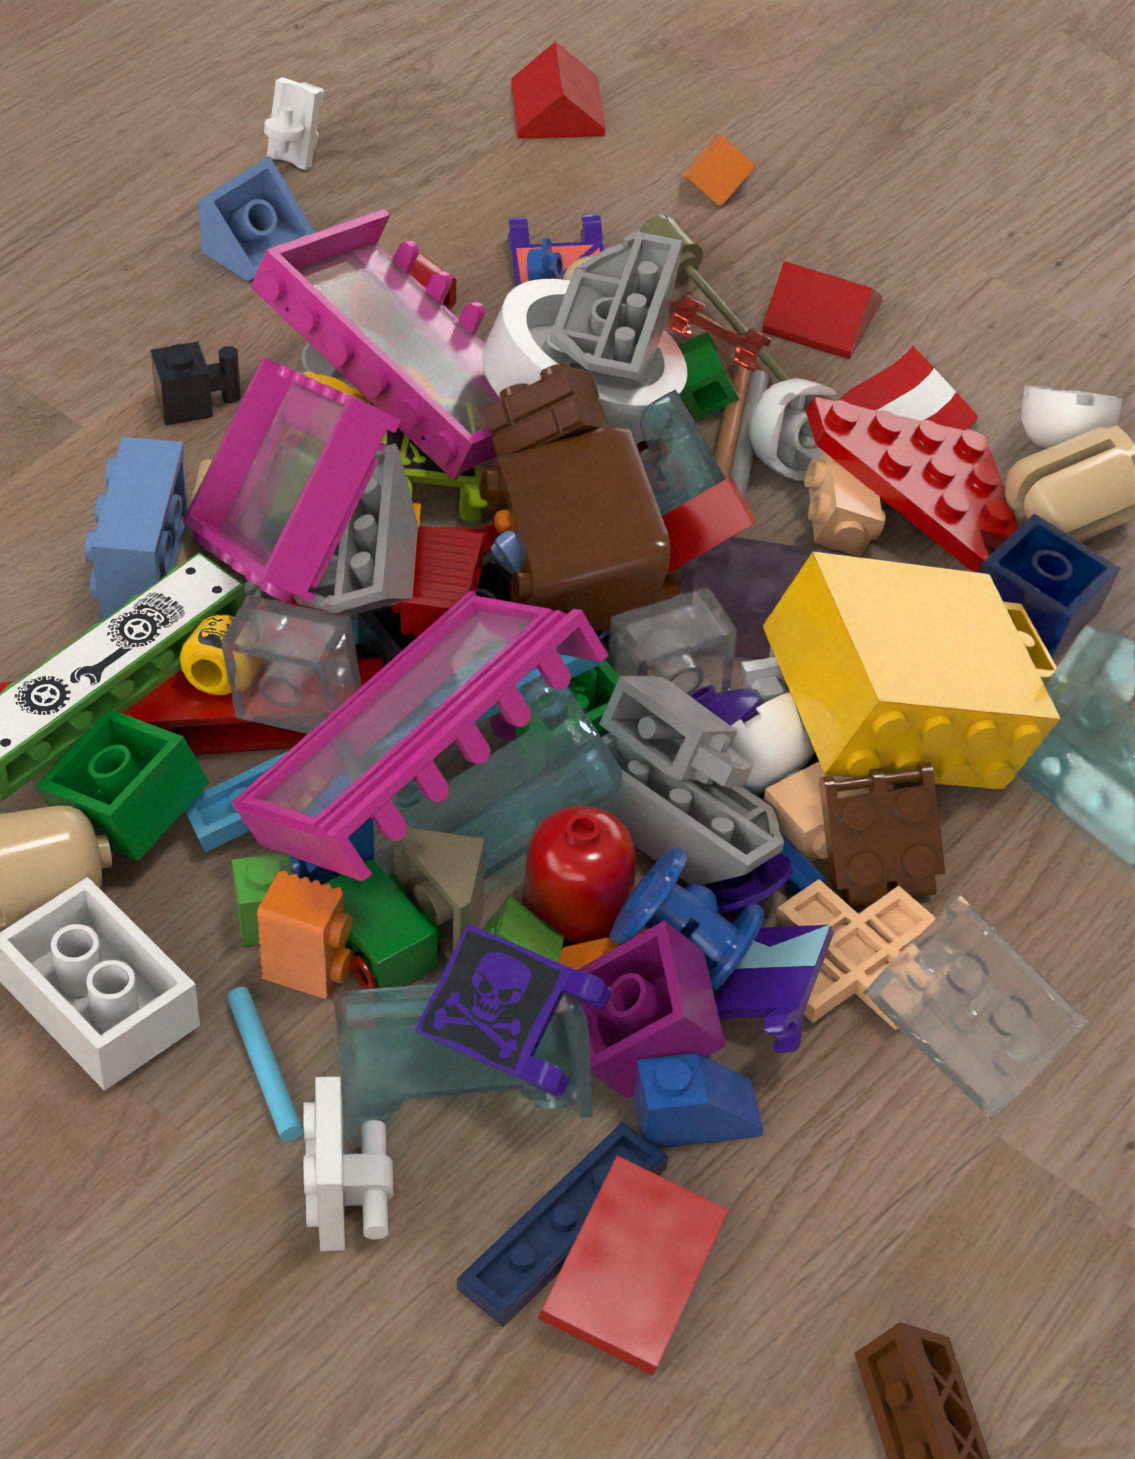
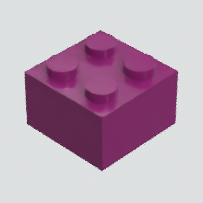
[573,921,725,1099]

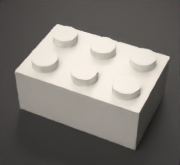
[0,877,200,1091]

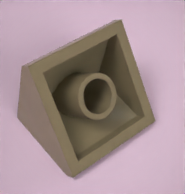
[394,827,485,964]

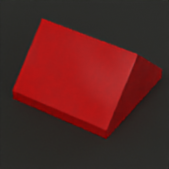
[511,41,605,139]
[762,261,883,359]

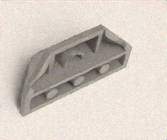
[550,231,683,383]
[293,444,418,613]
[578,733,784,885]

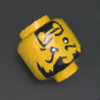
[179,614,260,696]

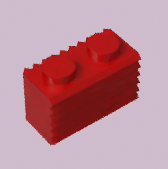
[392,526,484,637]

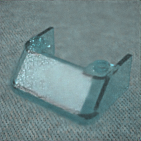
[338,623,622,879]
[333,984,593,1138]

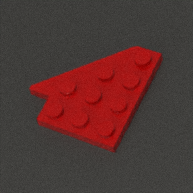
[806,396,1022,573]

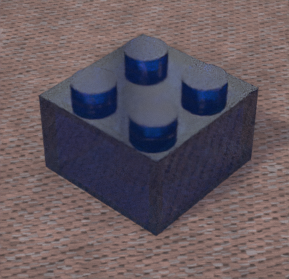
[979,513,1121,659]

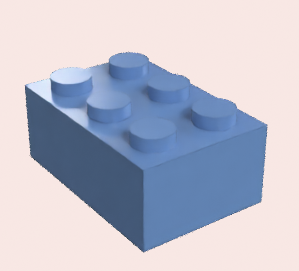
[85,437,189,620]

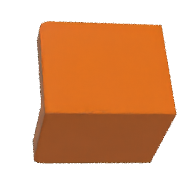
[682,133,756,206]

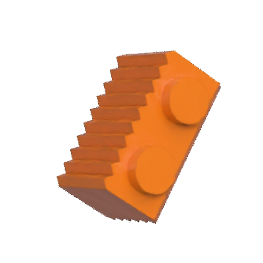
[257,870,354,999]

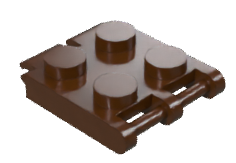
[819,762,946,907]

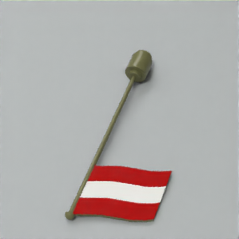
[640,214,978,503]

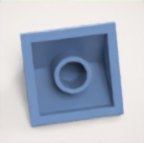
[198,156,316,282]

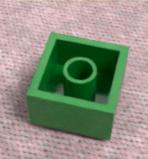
[35,709,210,861]

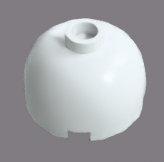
[748,378,838,481]
[1022,385,1122,449]
[730,692,815,795]

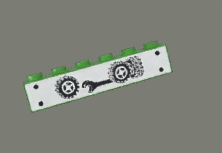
[0,553,247,801]

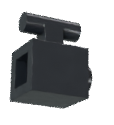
[150,341,241,426]

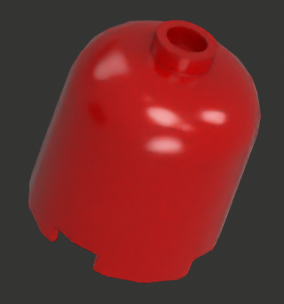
[522,805,636,945]

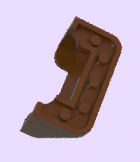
[479,426,671,632]

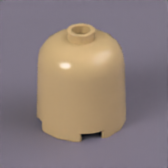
[0,806,112,929]

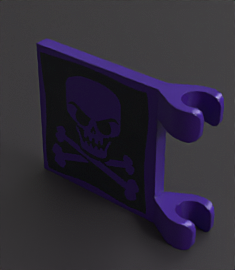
[414,923,612,1098]

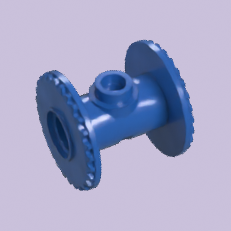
[610,847,764,993]

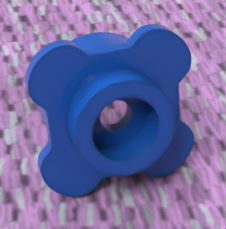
[527,238,563,281]

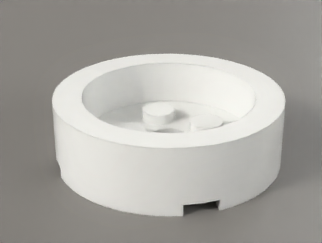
[482,279,687,445]

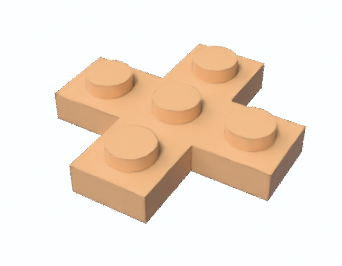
[776,879,940,1030]

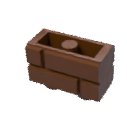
[484,363,608,458]

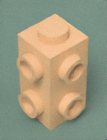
[804,451,885,557]

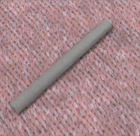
[730,370,769,499]

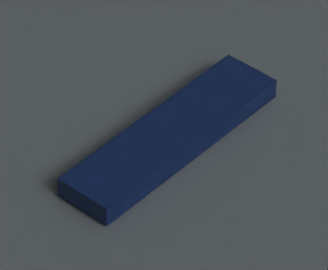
[457,1122,668,1327]

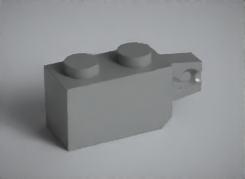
[599,676,753,788]

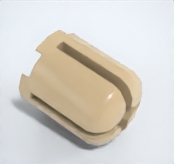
[1005,425,1135,553]

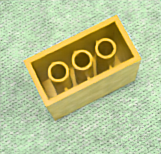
[763,552,1061,789]

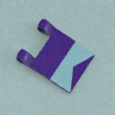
[713,924,834,1053]

